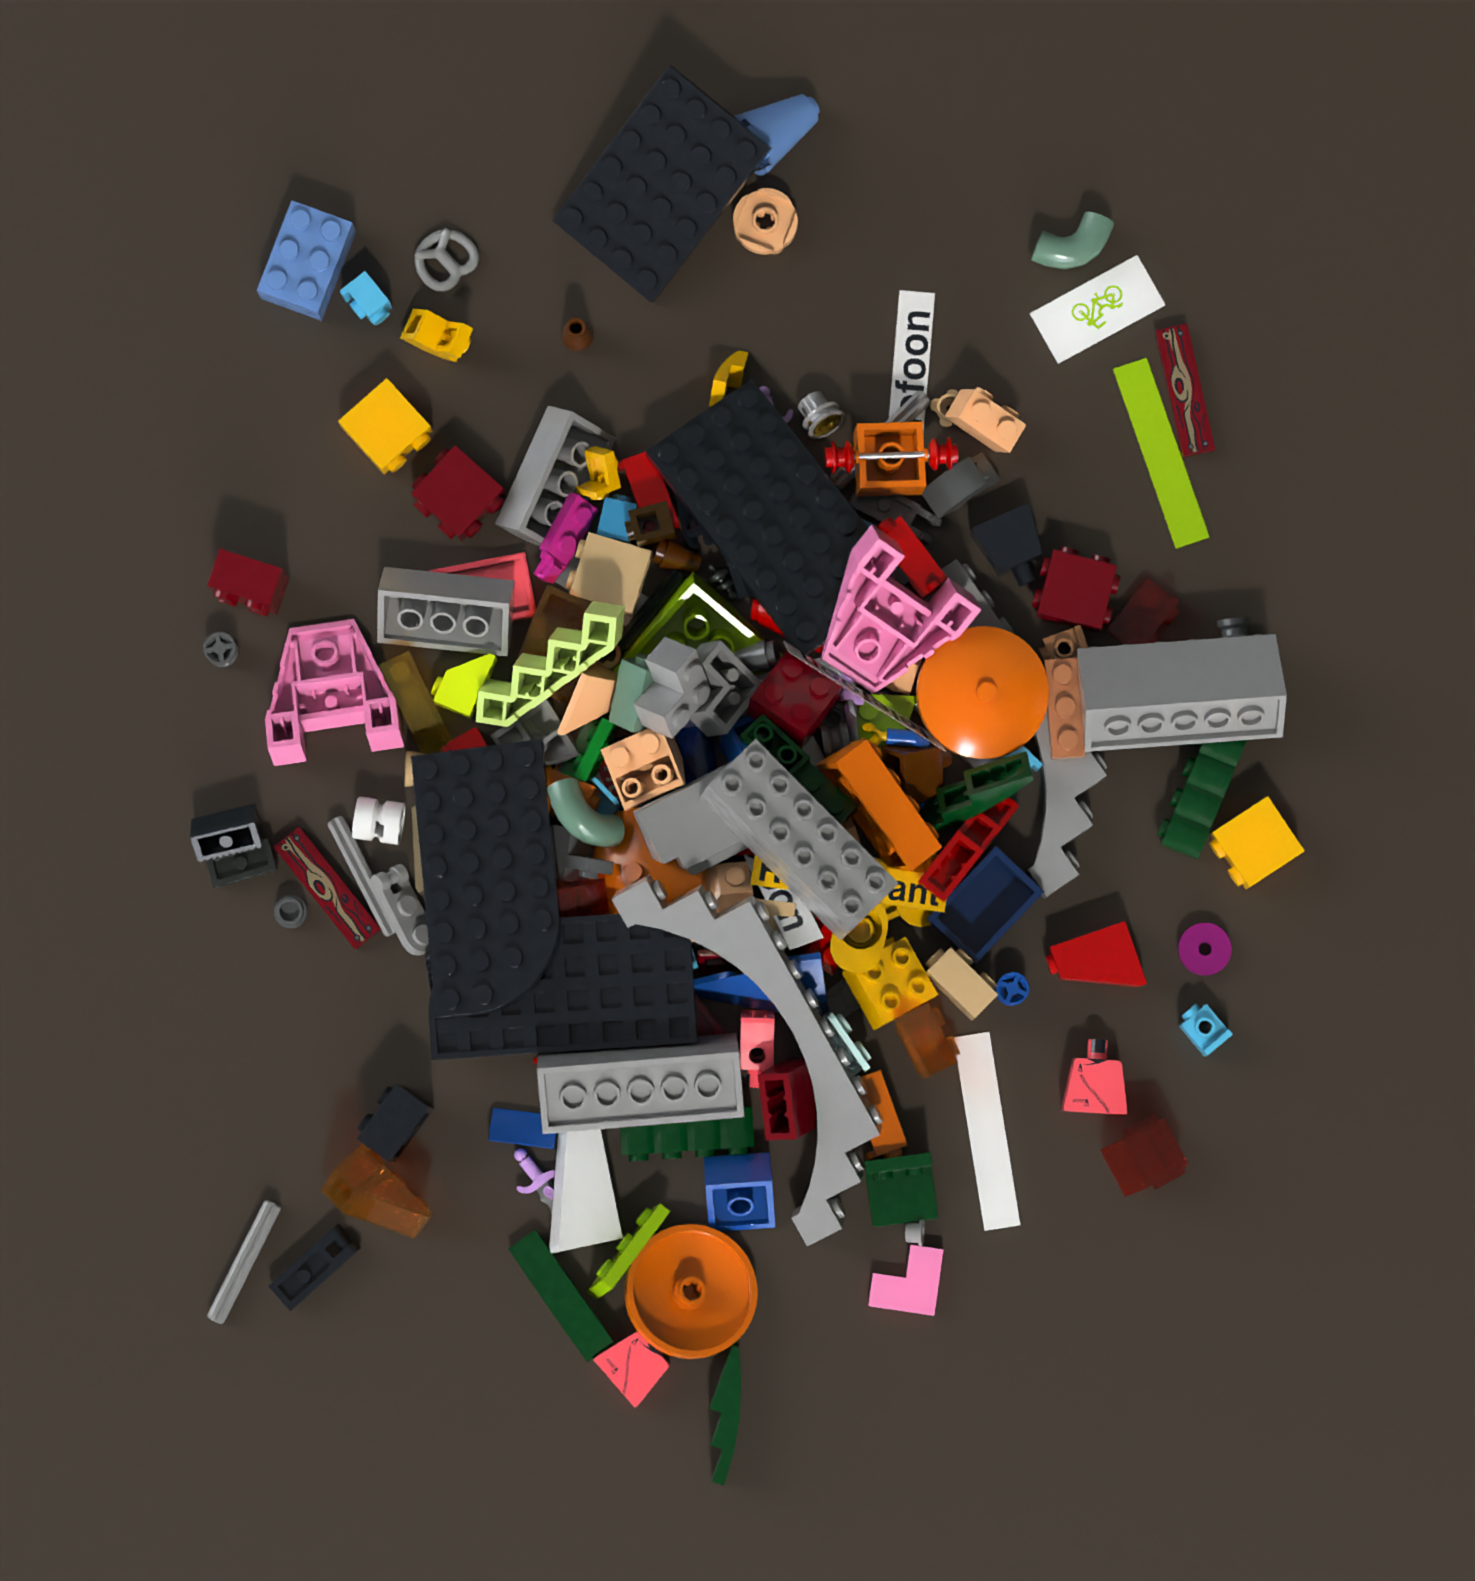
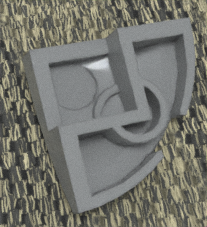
[490,698,580,765]

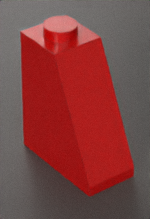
[1045,921,1147,987]

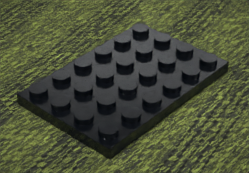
[552,65,772,303]

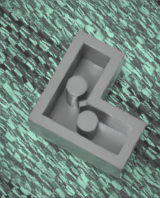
[634,637,712,739]
[690,640,761,737]

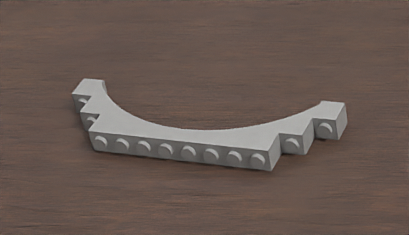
[905,559,1107,899]
[612,874,884,1246]

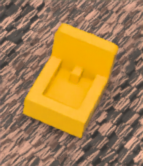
[576,446,621,500]

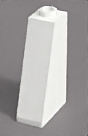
[550,1129,623,1253]

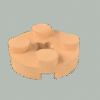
[733,188,798,255]

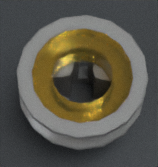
[798,391,845,440]

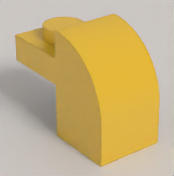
[400,309,473,362]

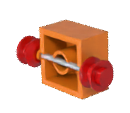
[825,421,958,497]

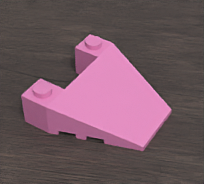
[821,525,981,694]
[265,619,404,766]

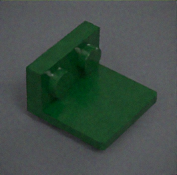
[863,1152,938,1227]

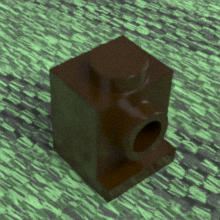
[624,501,676,547]

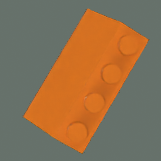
[816,739,942,871]

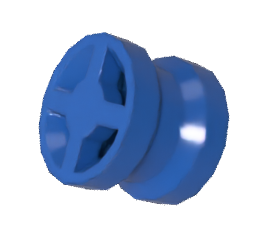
[995,972,1029,1006]

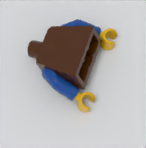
[861,723,952,810]

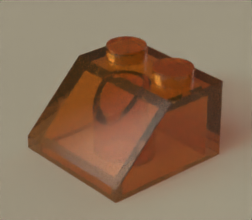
[892,1003,960,1081]

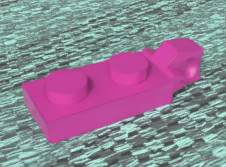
[534,492,598,584]

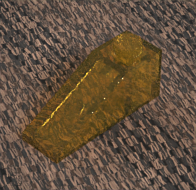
[379,651,452,754]

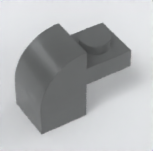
[922,453,1000,519]
[552,824,614,884]

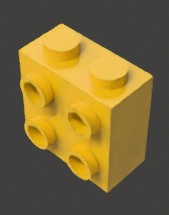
[338,378,433,475]
[1209,796,1305,889]
[842,937,938,1030]

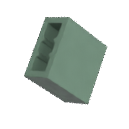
[608,653,653,733]

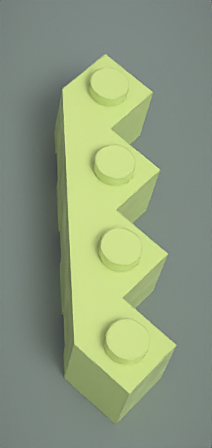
[476,601,625,727]

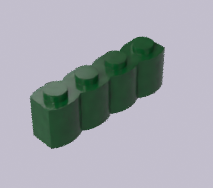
[1157,740,1247,860]
[620,1106,755,1162]

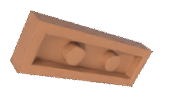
[1043,658,1085,760]

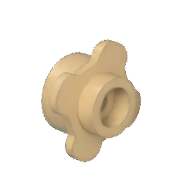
[930,389,959,428]

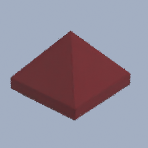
[697,948,732,976]

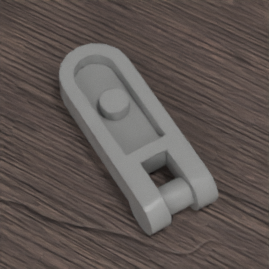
[371,864,429,956]

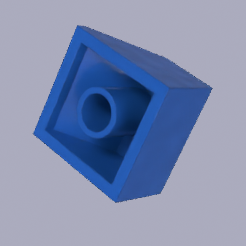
[704,1152,776,1232]

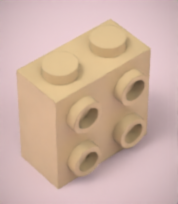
[566,532,652,618]
[925,947,998,1021]

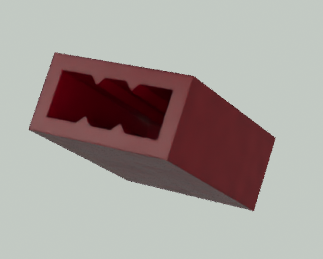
[758,1057,817,1140]

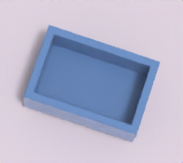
[257,200,356,321]

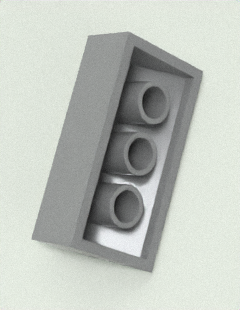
[495,406,616,546]
[377,567,515,656]

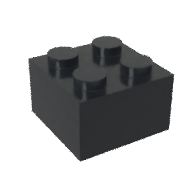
[357,1084,434,1162]

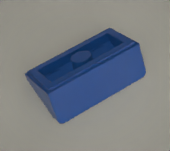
[488,1108,557,1149]

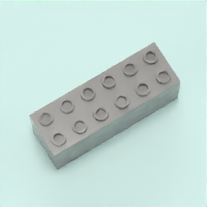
[1077,634,1287,752]
[700,739,899,940]
[537,1033,744,1134]

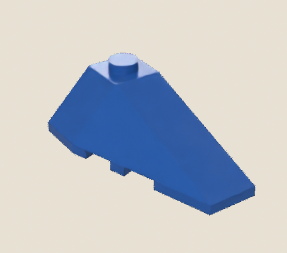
[694,952,829,1016]

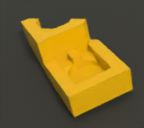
[709,350,748,407]

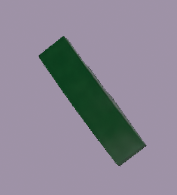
[918,751,1034,832]
[508,1230,615,1362]
[709,1344,742,1486]

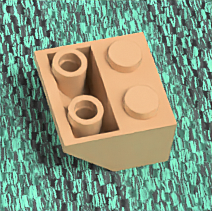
[601,728,685,811]

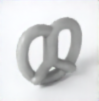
[414,228,479,292]

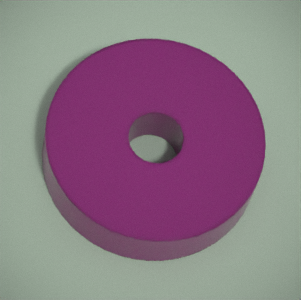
[1177,923,1232,976]

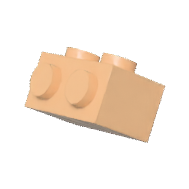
[944,387,1026,453]

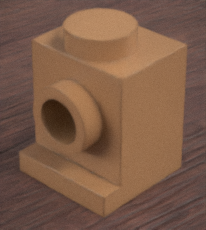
[1038,625,1089,663]

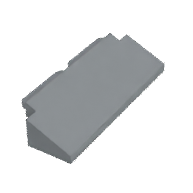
[633,736,825,875]

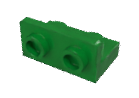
[561,717,619,785]

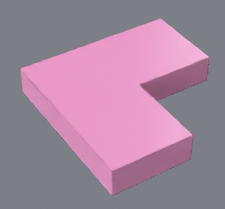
[868,1245,944,1316]

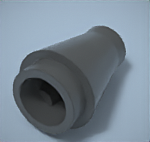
[733,639,781,671]

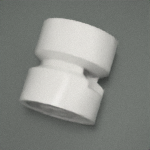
[352,796,405,845]

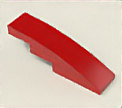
[918,797,1020,903]

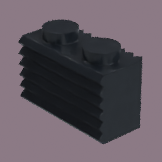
[189,803,263,863]

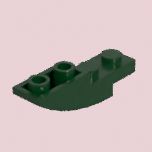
[739,714,858,826]

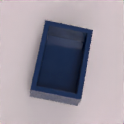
[926,846,1044,966]

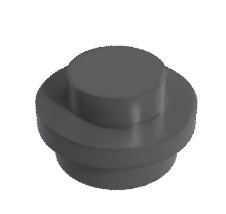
[274,895,307,928]

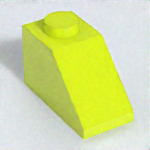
[431,653,498,720]

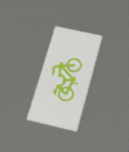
[1030,255,1165,364]

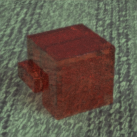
[1100,1114,1189,1197]

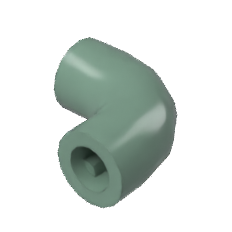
[1031,211,1114,270]
[547,778,625,847]

